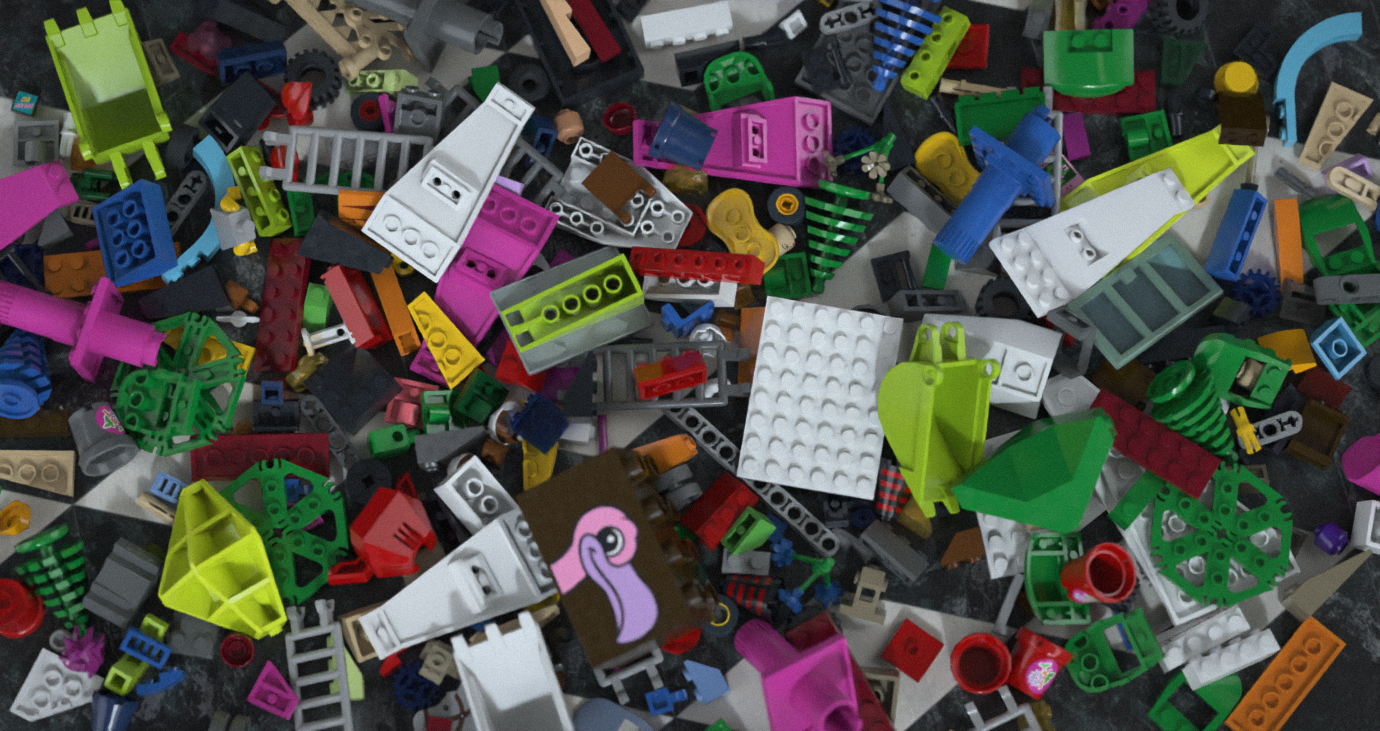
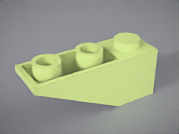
[345,69,418,100]
[327,632,365,702]

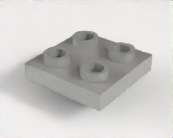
[13,120,61,167]

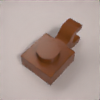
[226,280,259,315]

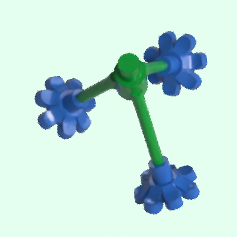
[770,537,844,614]

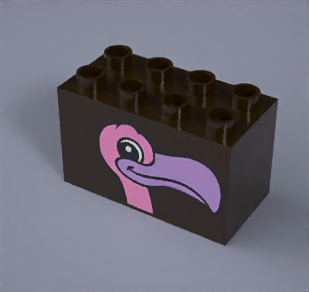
[515,446,720,669]

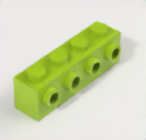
[900,6,971,100]
[226,146,293,237]

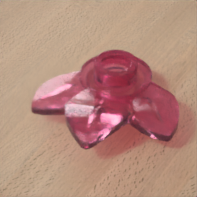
[187,21,232,60]

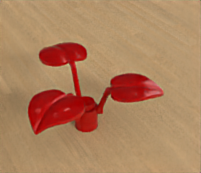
[258,81,314,182]

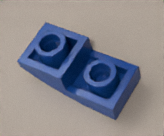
[137,667,187,697]

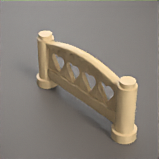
[269,0,392,81]

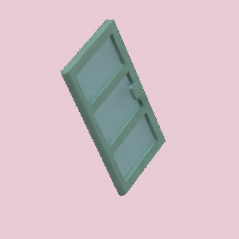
[1066,232,1223,369]

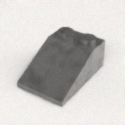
[414,426,487,473]

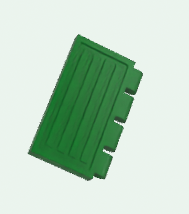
[955,86,1046,147]

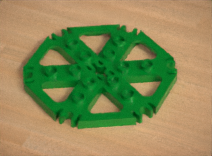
[110,312,246,457]
[219,458,351,607]
[1148,461,1293,609]

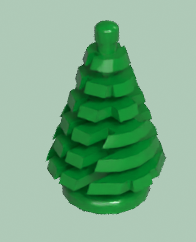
[805,179,874,294]
[1146,360,1239,464]
[13,524,89,637]

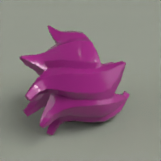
[58,625,105,679]

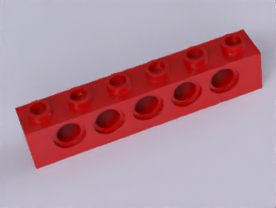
[629,246,765,285]

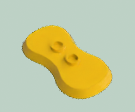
[915,132,981,207]
[705,188,780,274]

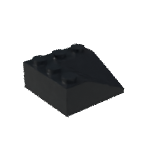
[303,345,403,436]

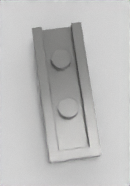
[991,573,1024,638]

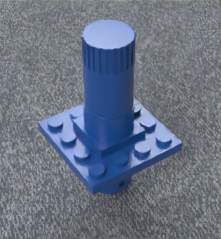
[933,104,1061,265]

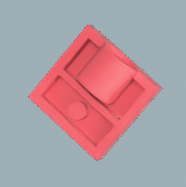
[384,377,440,430]

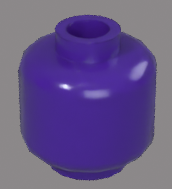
[1313,521,1349,556]

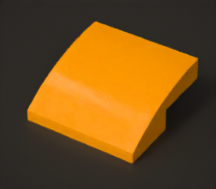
[1257,329,1317,374]

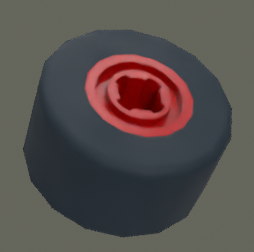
[350,92,385,132]

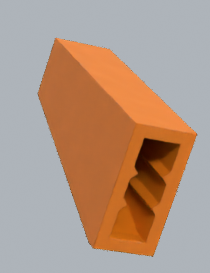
[371,263,421,357]
[631,434,698,475]

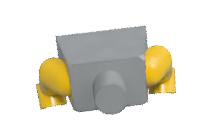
[210,186,258,256]

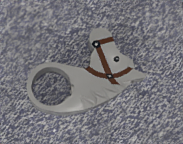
[413,682,478,731]

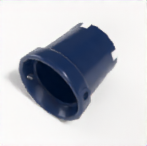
[647,102,719,171]

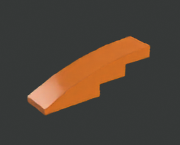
[1274,198,1304,292]

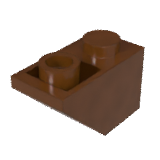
[939,527,986,571]

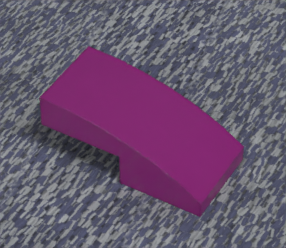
[1063,112,1090,161]

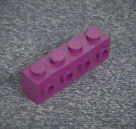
[1091,0,1151,30]

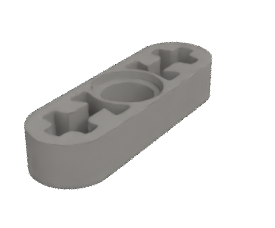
[819,0,882,35]
[1238,411,1302,449]

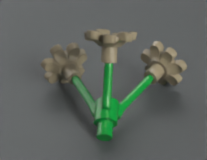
[822,133,896,204]

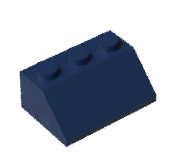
[215,40,287,86]

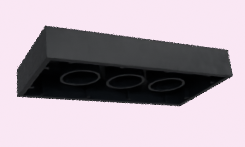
[512,0,645,110]

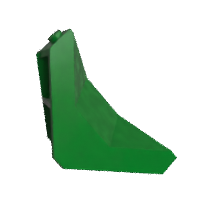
[951,407,1117,533]

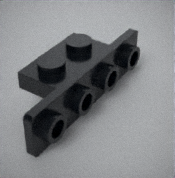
[1236,382,1304,465]

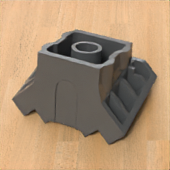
[82,537,165,630]

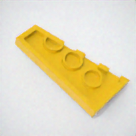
[521,399,564,491]

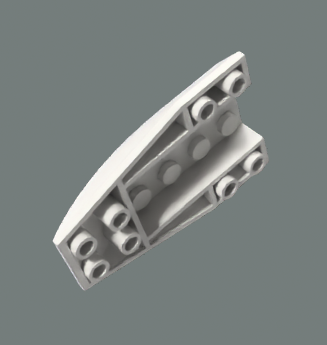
[921,313,1063,419]

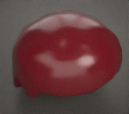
[602,102,638,136]
[220,632,255,667]

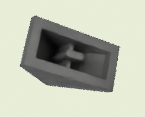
[37,208,74,252]
[955,246,1001,277]

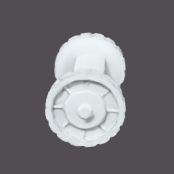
[301,321,356,358]

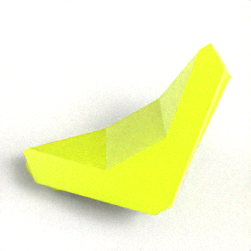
[158,479,287,640]

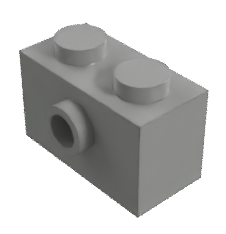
[722,548,770,576]

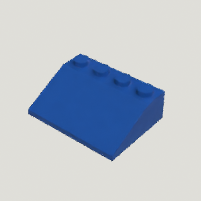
[92,179,178,288]

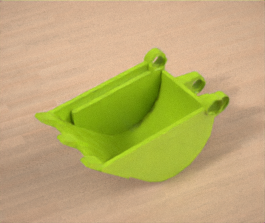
[44,0,173,190]
[877,321,1001,518]

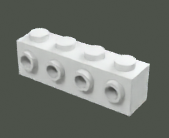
[640,0,733,50]
[1182,628,1280,691]

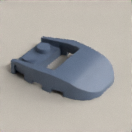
[572,698,655,731]

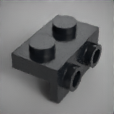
[252,399,301,433]

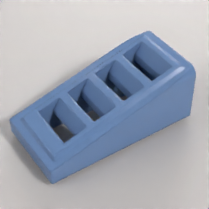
[150,471,190,506]

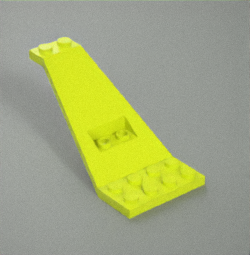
[1060,124,1256,279]

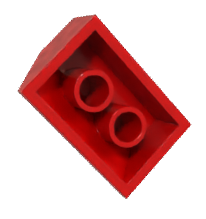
[496,336,550,394]
[633,350,707,401]
[678,472,759,553]

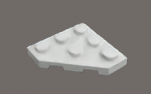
[9,648,106,722]

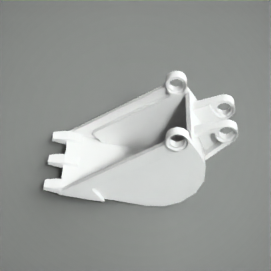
[451,610,576,731]

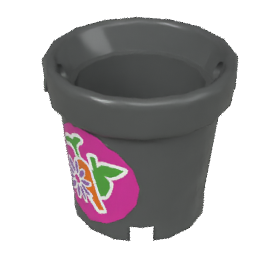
[68,402,139,477]

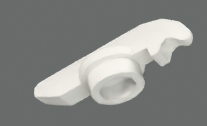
[216,311,260,327]

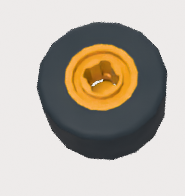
[766,185,807,228]

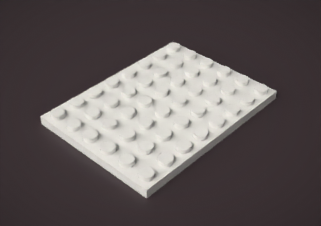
[736,296,903,500]

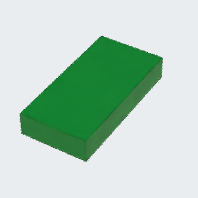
[921,243,952,290]

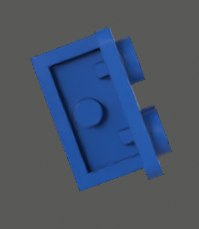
[660,300,715,339]

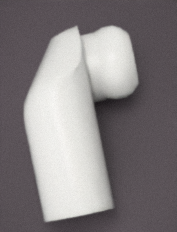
[704,377,731,398]

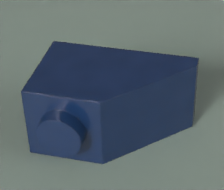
[522,115,559,169]

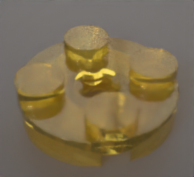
[663,165,708,195]
[285,352,329,392]

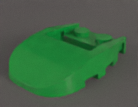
[704,51,775,133]
[287,171,375,238]
[1298,194,1375,277]
[1190,333,1292,410]
[115,368,205,438]
[1065,608,1166,692]
[1146,655,1242,731]

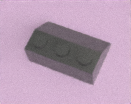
[857,519,930,587]

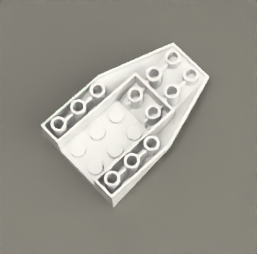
[545,137,693,249]

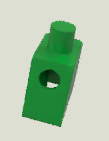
[366,424,420,461]

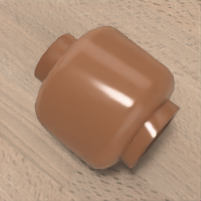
[552,109,584,144]

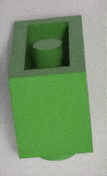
[303,283,333,333]
[720,506,777,556]

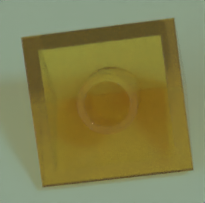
[897,496,932,539]

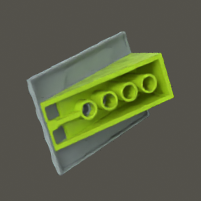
[489,246,654,376]

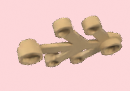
[344,6,418,63]

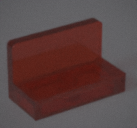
[1296,366,1352,410]

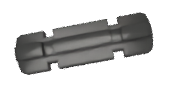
[1275,167,1315,200]

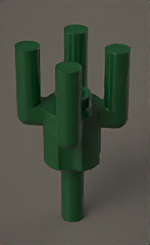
[69,168,119,203]

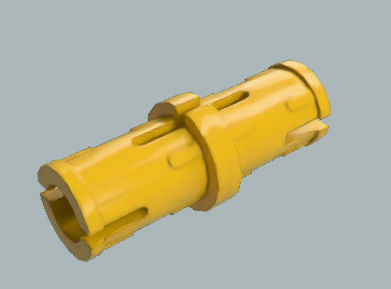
[1230,406,1261,454]

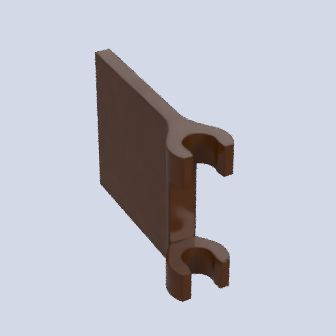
[581,151,657,225]

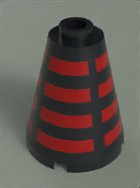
[875,457,911,522]
[720,574,787,623]

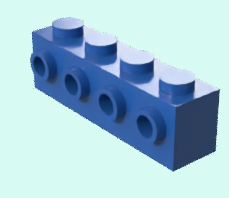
[1204,189,1268,281]

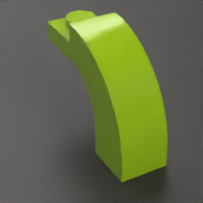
[104,613,169,697]

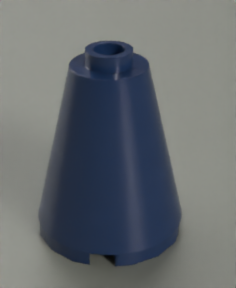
[91,689,139,731]

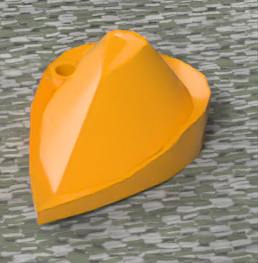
[0,500,31,536]

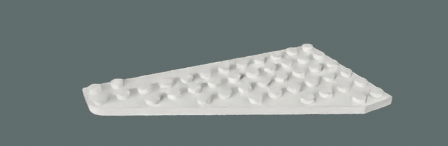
[1041,374,1301,627]

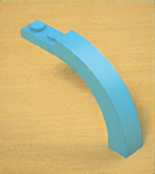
[1272,12,1362,147]
[161,134,235,286]

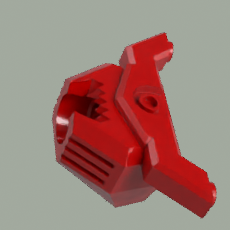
[328,471,437,585]

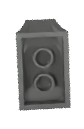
[167,610,220,660]

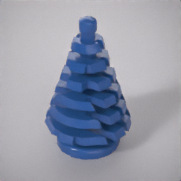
[872,0,943,92]
[0,328,52,419]

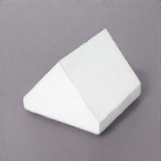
[778,9,808,39]

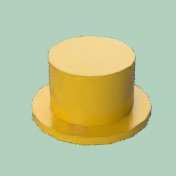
[1214,61,1259,93]

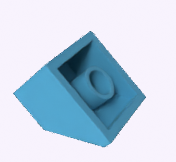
[1310,317,1367,380]

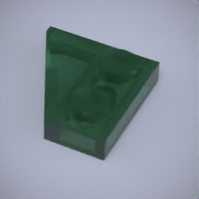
[1160,39,1207,86]

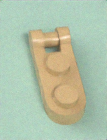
[1325,166,1380,211]

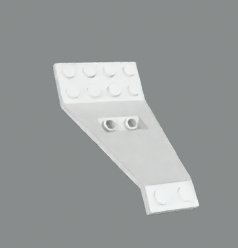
[361,82,536,283]
[988,168,1195,318]
[359,507,558,660]

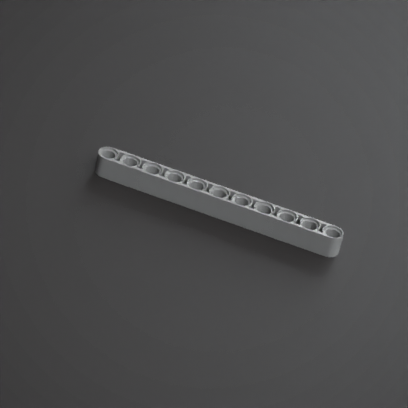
[649,393,839,557]

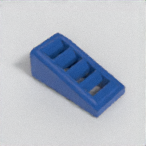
[119,625,172,669]

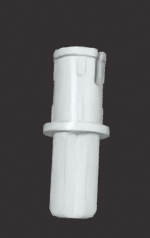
[59,112,78,158]

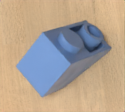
[682,660,730,706]

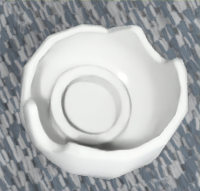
[689,324,726,358]

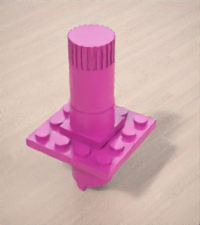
[0,277,167,384]
[734,618,862,731]

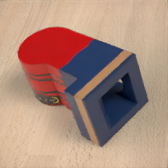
[261,378,287,404]

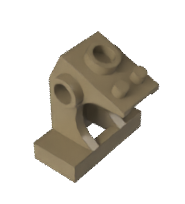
[838,564,889,625]
[419,639,461,685]

